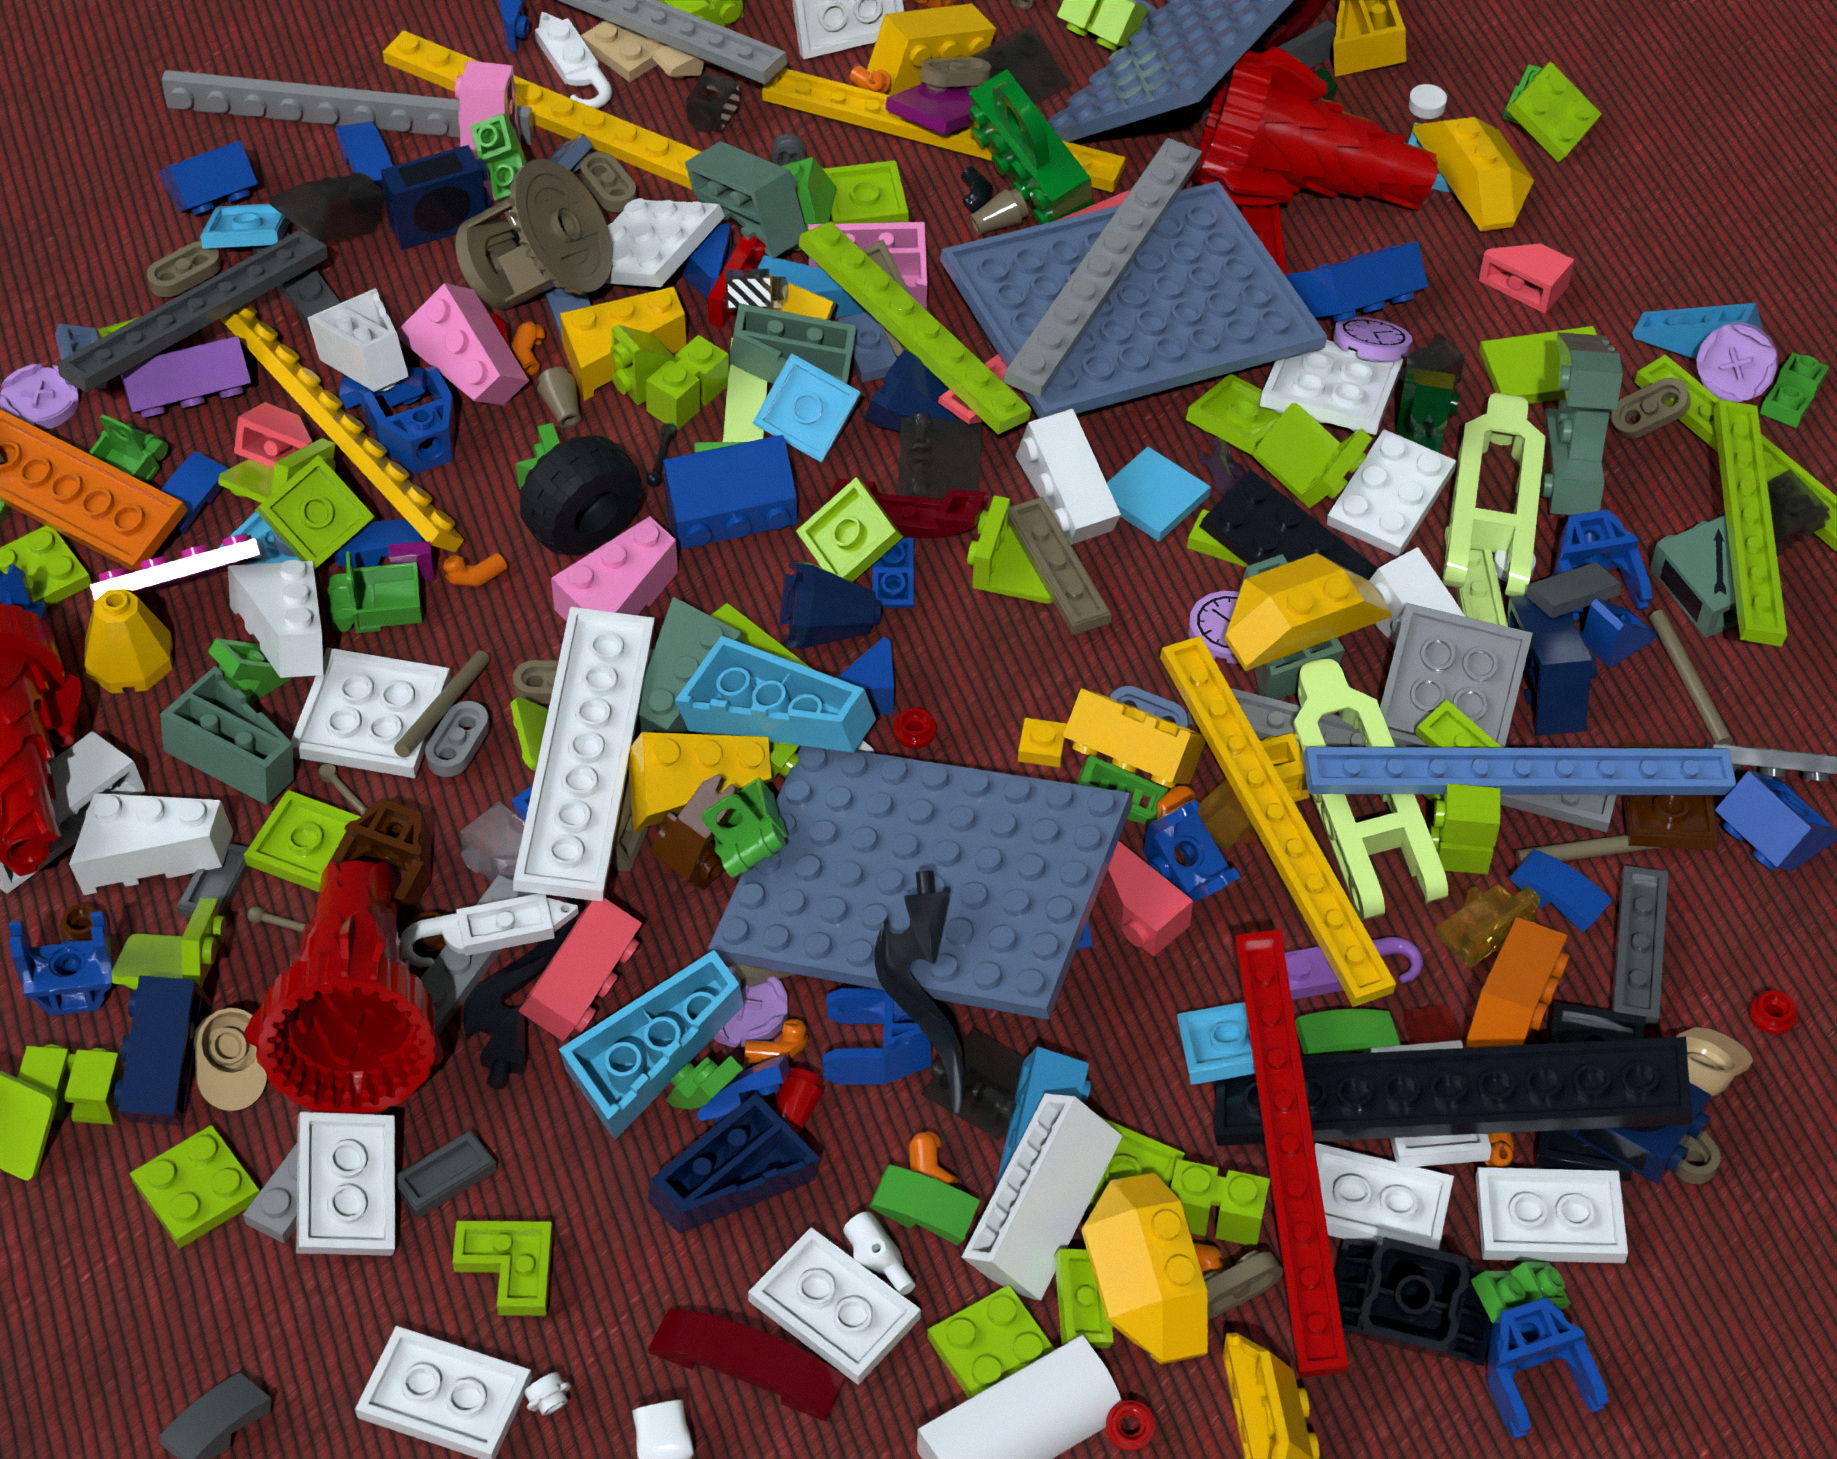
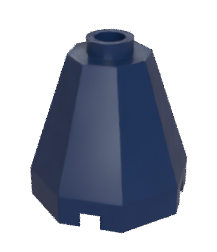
[864,348,966,442]
[780,560,881,648]

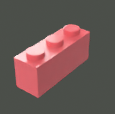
[518,898,642,1041]

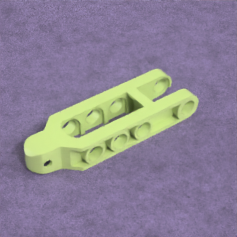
[1442,393,1546,597]
[1294,659,1448,921]

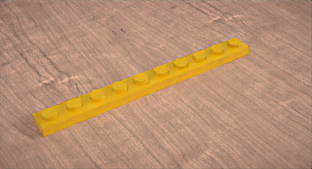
[383,30,701,190]
[762,68,1126,193]
[220,303,464,552]
[1160,635,1396,1007]

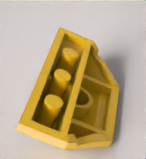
[1412,117,1534,231]
[1224,553,1392,671]
[1081,1173,1208,1365]
[1223,1333,1320,1459]

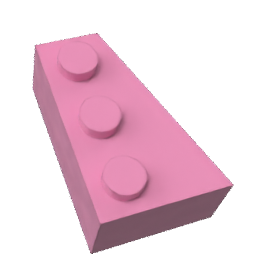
[455,61,521,201]
[808,222,927,310]
[396,283,529,406]
[551,516,678,622]

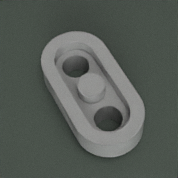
[425,701,490,777]

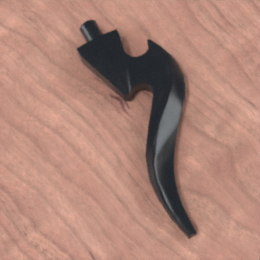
[874,870,965,1114]
[463,897,578,1090]

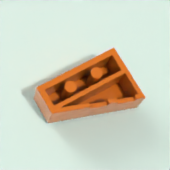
[1464,917,1570,1048]

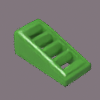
[1075,754,1168,825]

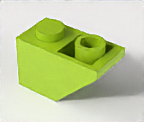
[610,325,675,405]

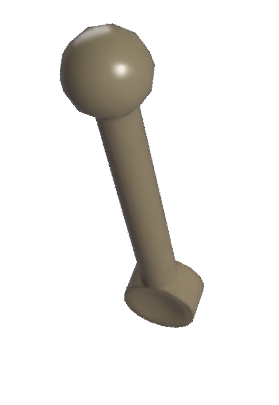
[319,763,368,817]
[247,906,305,932]

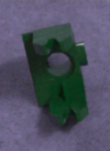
[1396,367,1460,454]

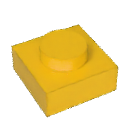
[1018,718,1067,767]

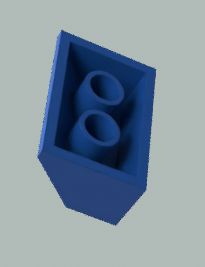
[663,435,797,550]

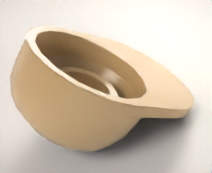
[193,1008,267,1111]
[1676,1027,1753,1096]

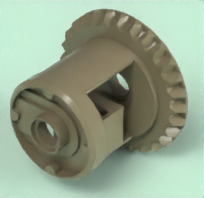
[455,159,612,309]

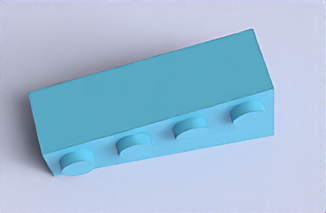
[675,635,876,753]
[559,950,744,1140]

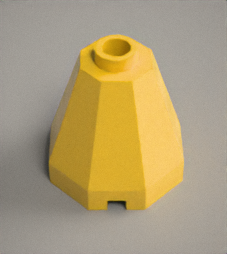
[84,589,173,694]

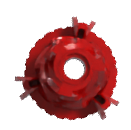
[1192,46,1438,210]
[0,602,81,876]
[245,860,443,1114]

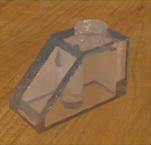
[460,801,525,882]

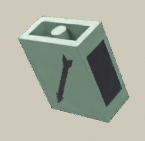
[1650,515,1783,638]

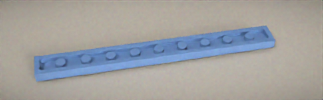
[1303,747,1737,795]

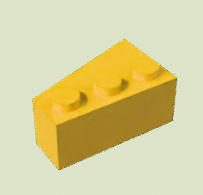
[1333,0,1406,77]
[867,4,996,96]
[560,287,687,401]
[1063,688,1206,788]
[629,732,772,833]

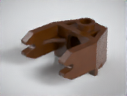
[649,774,738,890]
[319,798,431,926]

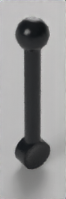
[646,423,677,487]

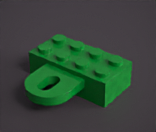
[968,69,1093,225]

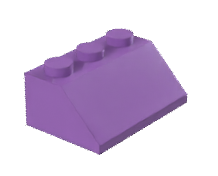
[120,336,251,418]

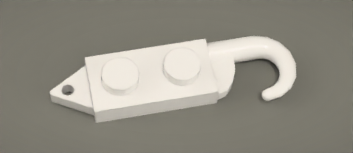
[535,12,612,109]
[400,893,578,967]

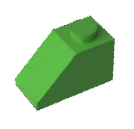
[781,157,836,252]

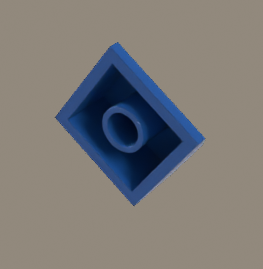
[158,140,258,216]
[1715,771,1837,871]

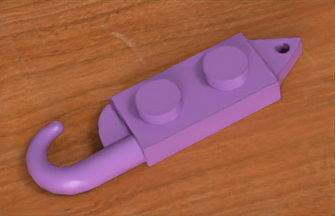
[1285,937,1423,1000]

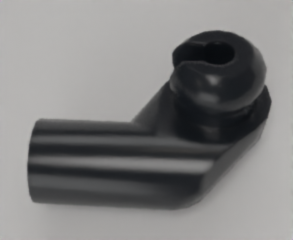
[961,165,994,213]

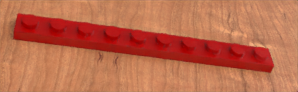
[1235,929,1348,1378]

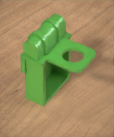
[88,414,168,484]
[327,551,423,634]
[702,777,787,879]

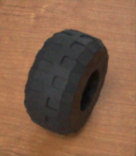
[520,435,642,556]

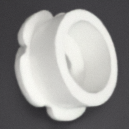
[524,1372,571,1416]

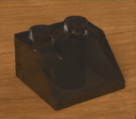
[269,173,385,242]

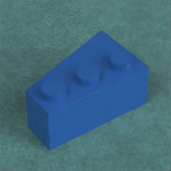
[1285,241,1428,322]

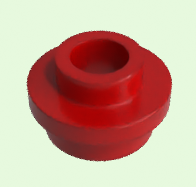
[893,707,936,748]
[1750,990,1797,1034]
[1106,1400,1155,1451]

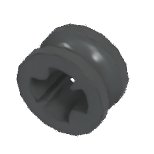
[772,134,806,166]

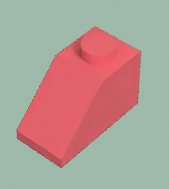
[1479,243,1574,314]
[234,402,312,469]

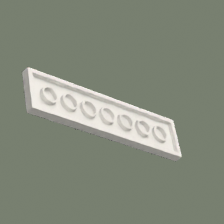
[513,607,655,902]

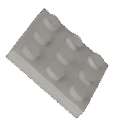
[1380,603,1533,748]

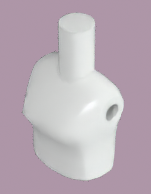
[844,1212,915,1295]
[632,1400,694,1459]

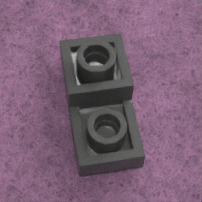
[159,1372,271,1459]

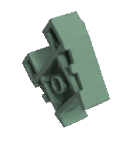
[1541,332,1623,515]

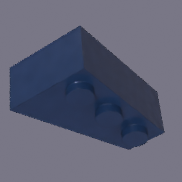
[1507,595,1597,736]
[114,975,213,1126]
[648,1093,820,1234]

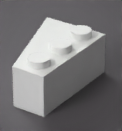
[307,288,409,392]
[1015,408,1121,545]
[1369,547,1466,646]
[228,560,324,678]
[69,793,233,895]

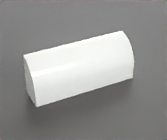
[0,731,146,894]
[962,1093,1123,1301]
[917,1335,1122,1459]

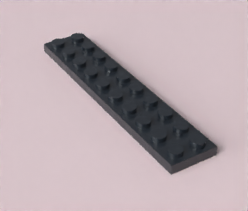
[1214,1037,1692,1146]

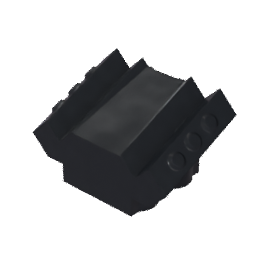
[1335,1237,1492,1366]

